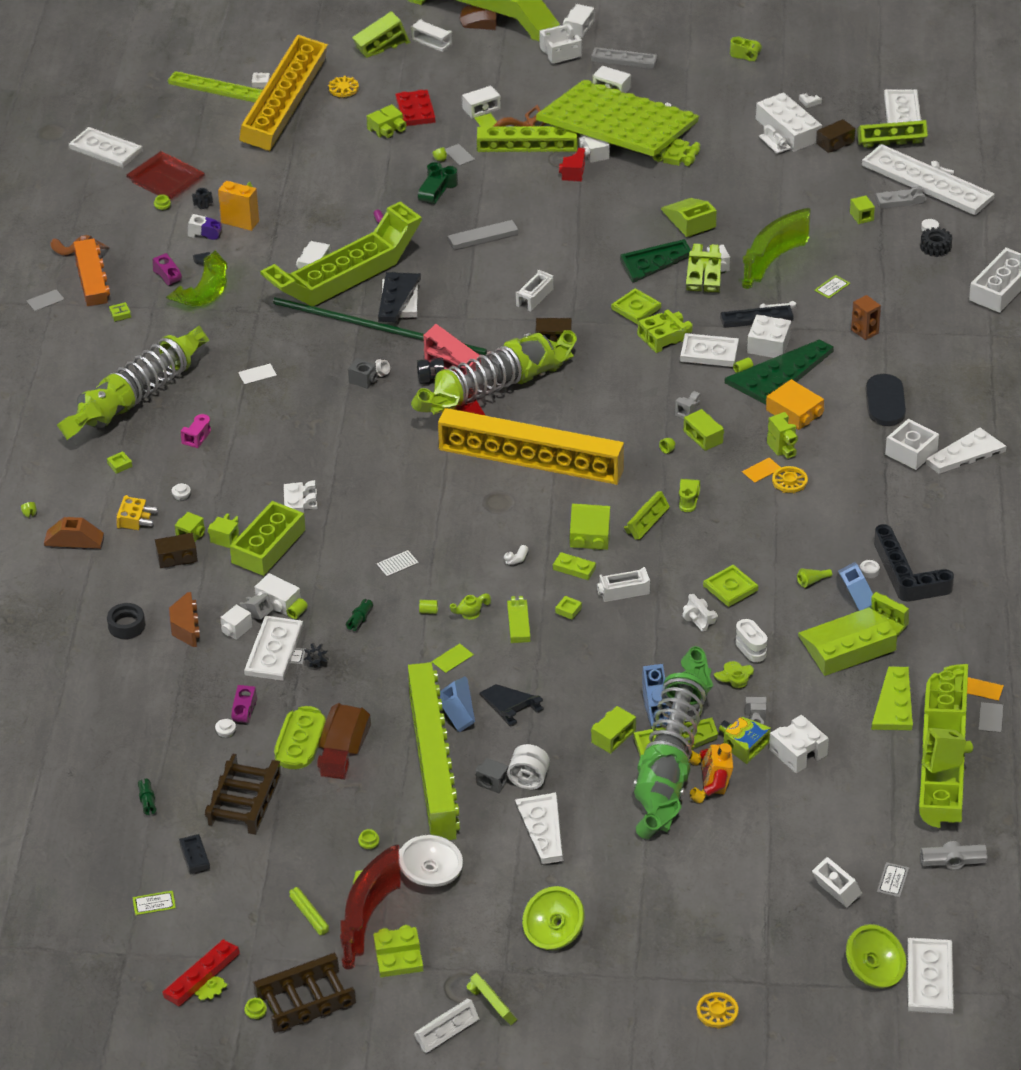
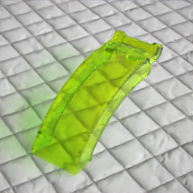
[742,208,811,289]

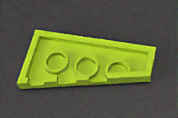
[871,667,913,730]
[633,718,718,757]

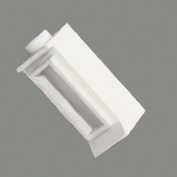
[411,19,452,52]
[516,270,553,312]
[597,567,650,602]

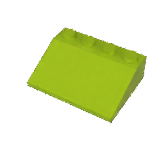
[798,607,897,676]

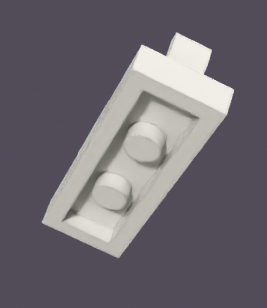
[414,999,479,1053]

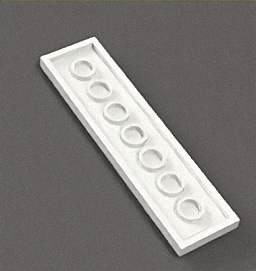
[862,144,994,215]

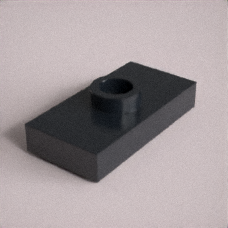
[179,834,210,874]

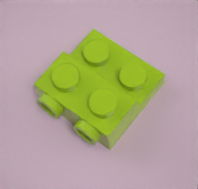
[373,925,424,978]

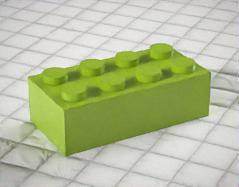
[230,501,306,576]

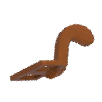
[493,105,546,127]
[51,235,109,255]

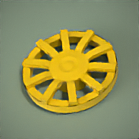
[328,76,359,97]
[772,466,808,494]
[697,992,738,1029]

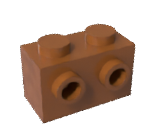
[851,295,881,340]

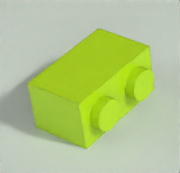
[683,409,724,451]
[591,706,636,754]

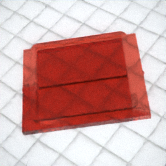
[126,151,205,199]

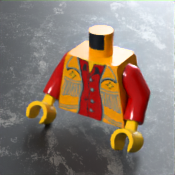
[689,743,733,803]

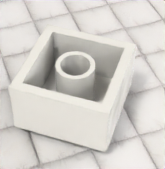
[747,315,791,358]
[885,419,939,470]

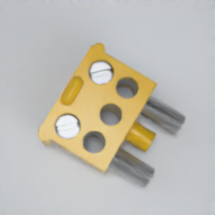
[116,495,158,530]

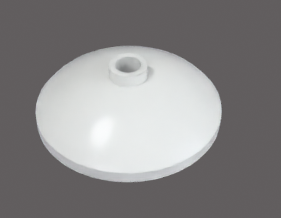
[399,835,463,887]

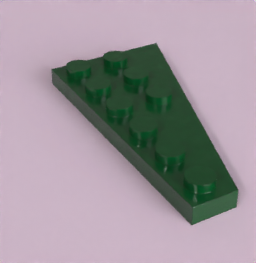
[724,339,834,405]

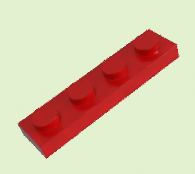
[162,939,240,1006]

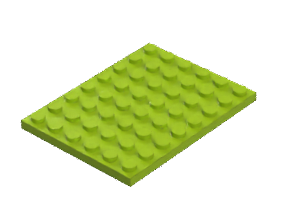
[536,80,699,157]

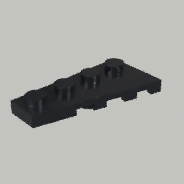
[378,272,421,322]

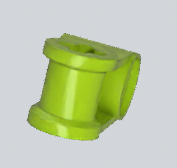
[730,37,762,61]
[679,479,700,512]

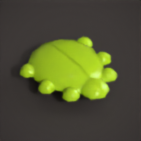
[195,977,227,1001]

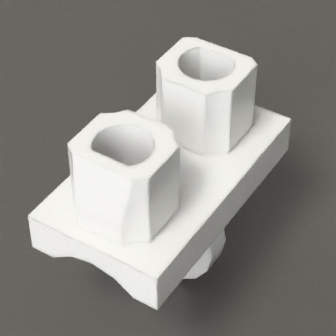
[682,594,718,631]

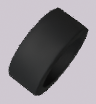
[107,603,145,639]

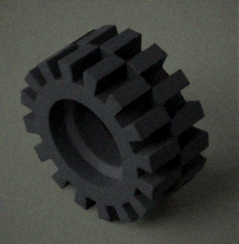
[920,227,953,257]

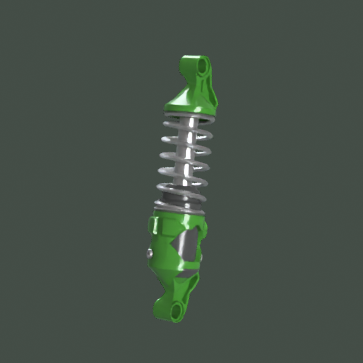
[633,646,713,839]

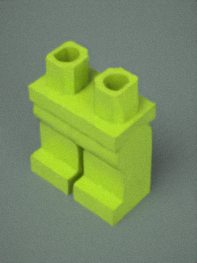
[686,243,722,292]
[637,309,693,353]

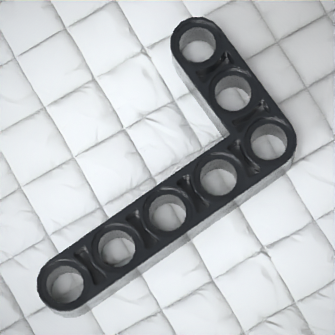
[874,524,954,602]

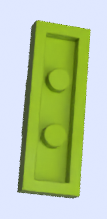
[623,491,670,540]

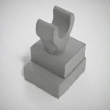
[675,391,701,419]
[239,593,274,620]
[745,697,766,725]

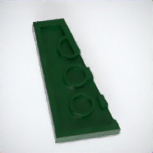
[620,239,691,283]

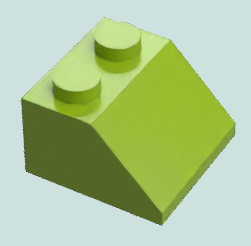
[570,504,610,550]

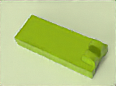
[507,596,530,643]
[467,972,518,1025]

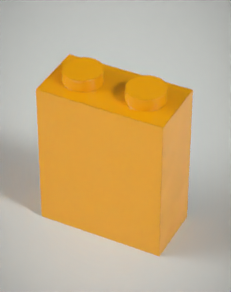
[218,181,259,231]
[766,379,824,430]

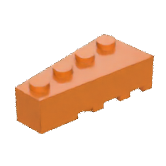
[74,238,110,306]

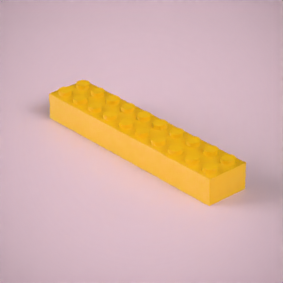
[239,35,328,151]
[438,408,624,485]

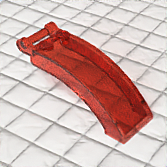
[340,845,401,970]

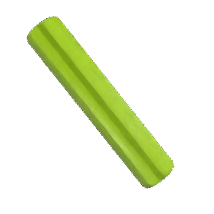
[289,887,329,935]

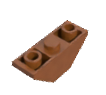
[44,517,104,548]
[169,592,200,647]

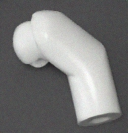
[504,545,529,565]

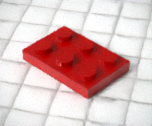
[395,90,436,126]

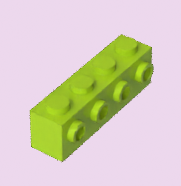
[857,120,928,148]

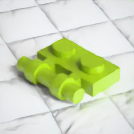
[663,139,700,166]

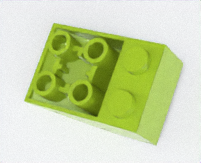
[661,198,717,237]

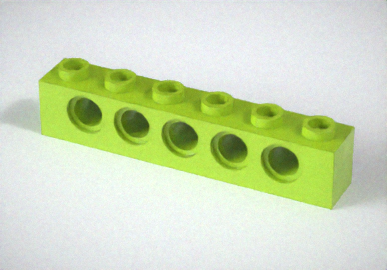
[477,126,577,152]

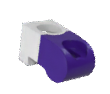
[188,214,223,240]

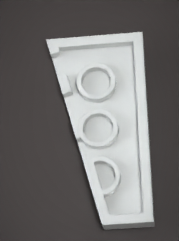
[926,428,1006,474]
[515,793,564,864]

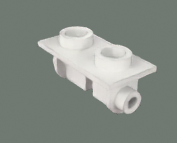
[759,125,791,153]

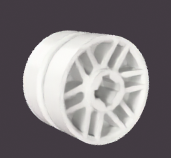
[507,744,550,789]

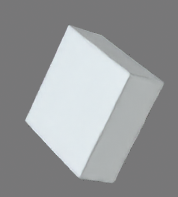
[252,73,270,88]

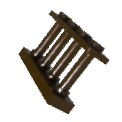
[205,753,281,835]
[253,952,356,1033]

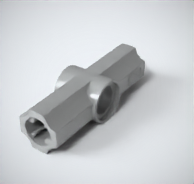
[920,841,987,870]

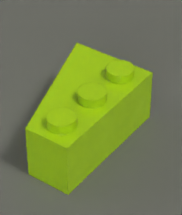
[352,11,411,58]

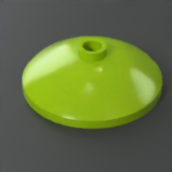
[522,886,585,950]
[846,924,906,988]

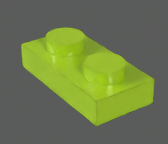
[553,552,596,580]

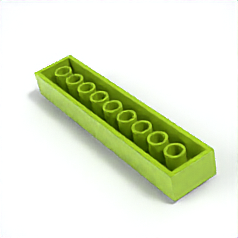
[408,662,460,840]

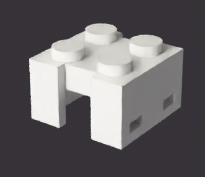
[540,24,582,64]
[769,715,829,773]

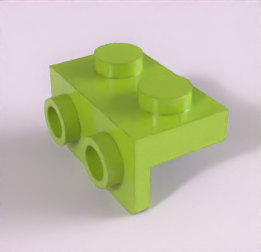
[871,592,909,636]

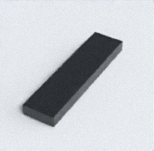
[720,305,794,328]

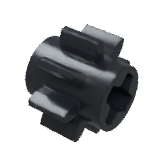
[192,188,213,209]
[304,643,329,667]

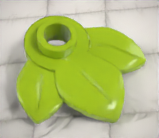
[714,661,754,688]

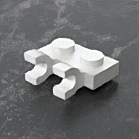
[284,480,318,513]

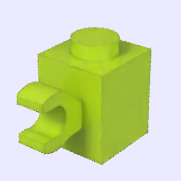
[208,513,239,548]

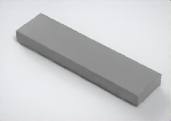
[591,47,657,69]
[448,220,518,250]

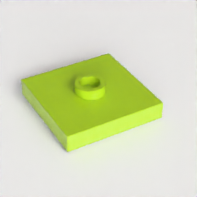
[611,288,661,324]
[703,565,759,607]

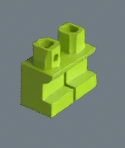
[366,104,406,138]
[767,412,798,459]

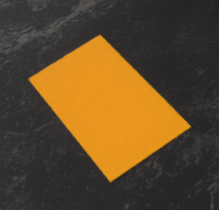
[742,458,781,482]
[967,677,1004,701]

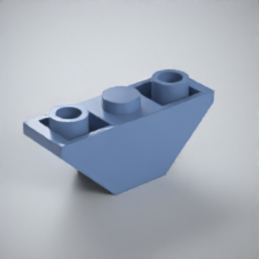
[838,562,873,611]
[642,664,670,727]
[440,677,475,732]

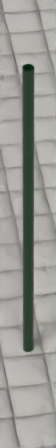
[273,297,487,356]

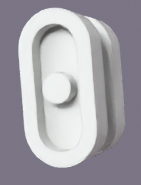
[736,619,767,662]

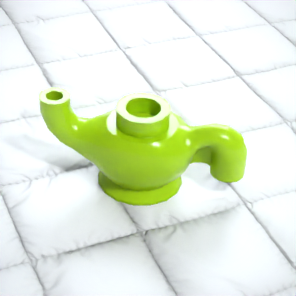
[450,593,491,620]

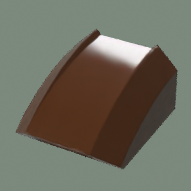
[459,4,500,30]
[319,703,371,754]

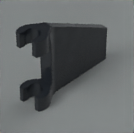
[479,684,544,726]

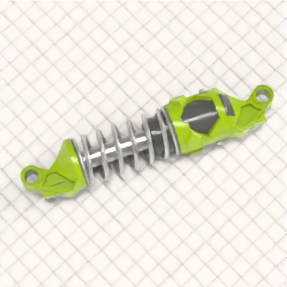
[57,325,209,440]
[411,330,577,415]

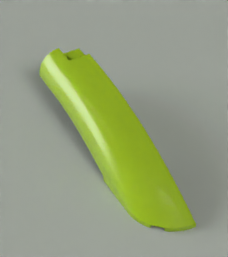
[919,664,968,828]

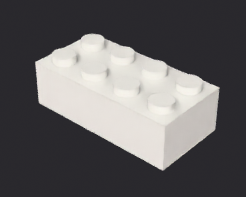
[756,93,822,152]
[969,248,1021,312]

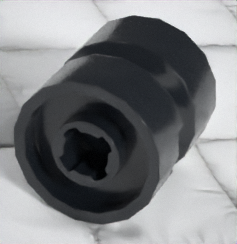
[417,358,444,383]

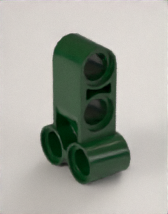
[418,162,458,204]

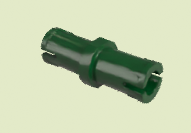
[345,599,374,631]
[138,779,157,815]

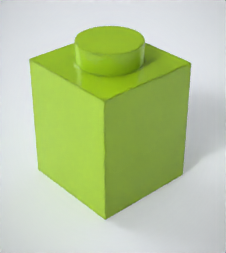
[850,195,875,224]

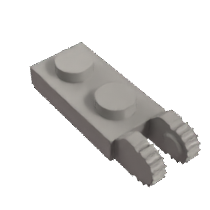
[876,187,926,209]

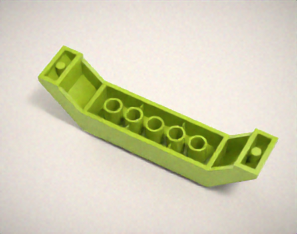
[408,0,560,42]
[260,201,422,306]

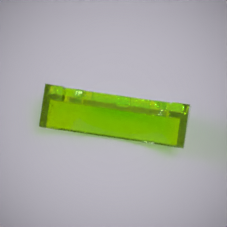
[166,250,228,306]

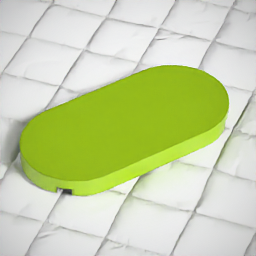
[274,706,326,769]

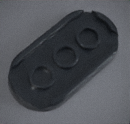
[866,374,906,426]

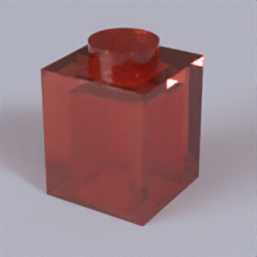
[317,748,350,780]

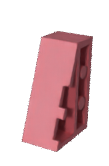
[423,324,481,377]

